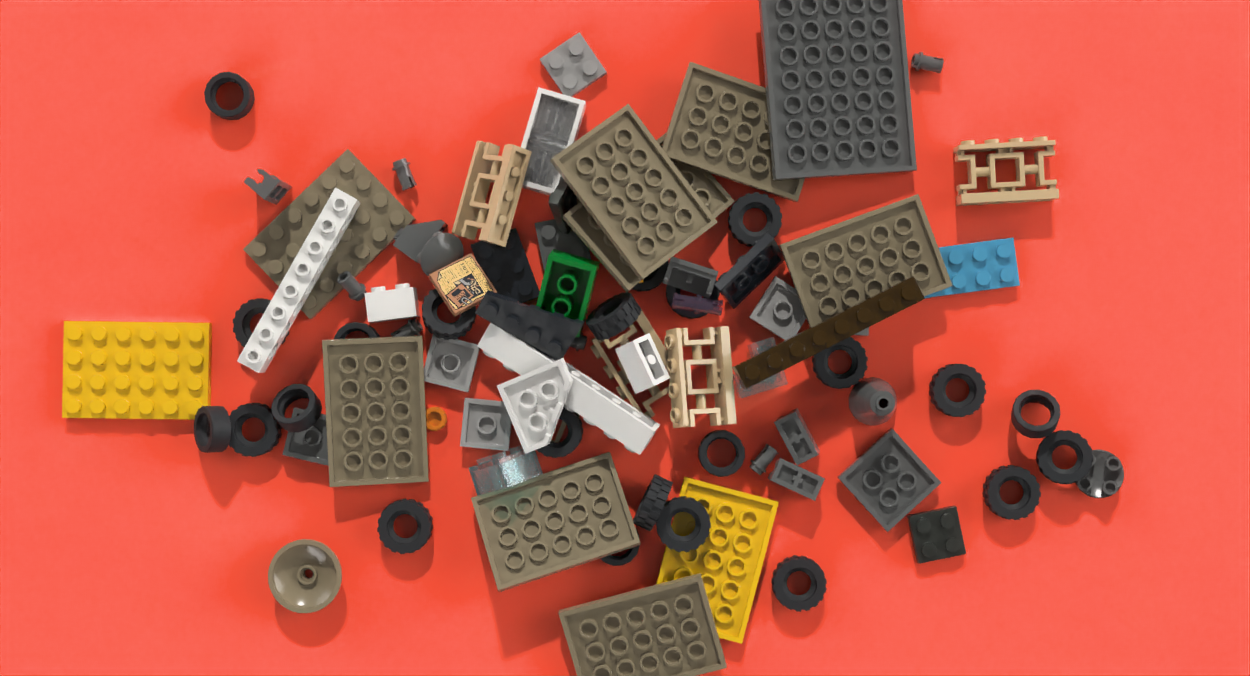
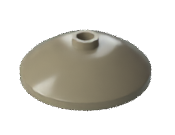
[268,539,342,613]

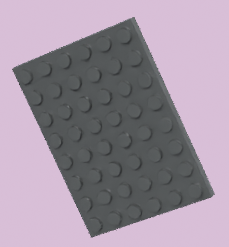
[758,0,917,180]

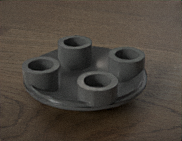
[417,231,464,276]
[1075,449,1124,498]

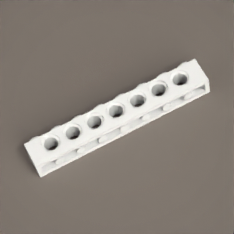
[237,187,361,373]

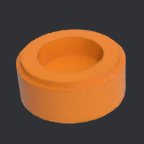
[426,406,447,431]

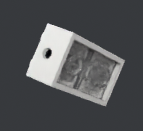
[521,87,586,196]

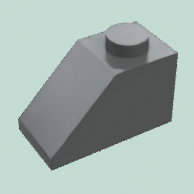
[393,220,448,263]

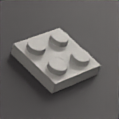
[540,32,607,97]
[749,276,806,340]
[424,334,480,392]
[460,398,512,451]

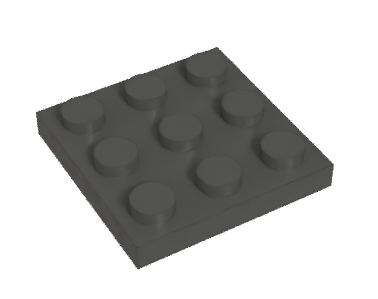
[837,428,941,532]

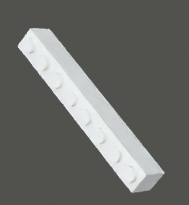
[477,322,660,455]

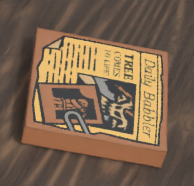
[429,253,497,317]

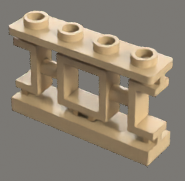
[953,136,1059,206]
[452,140,532,247]
[590,309,687,418]
[664,326,737,428]

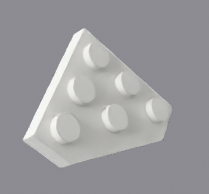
[497,358,573,454]

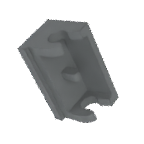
[244,169,292,205]
[663,257,719,298]
[774,408,820,465]
[767,458,825,501]

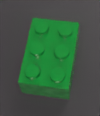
[536,249,600,338]

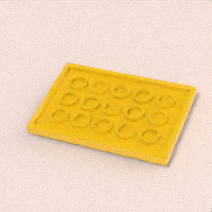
[62,321,212,420]
[656,476,779,644]

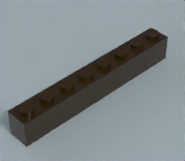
[732,276,925,389]

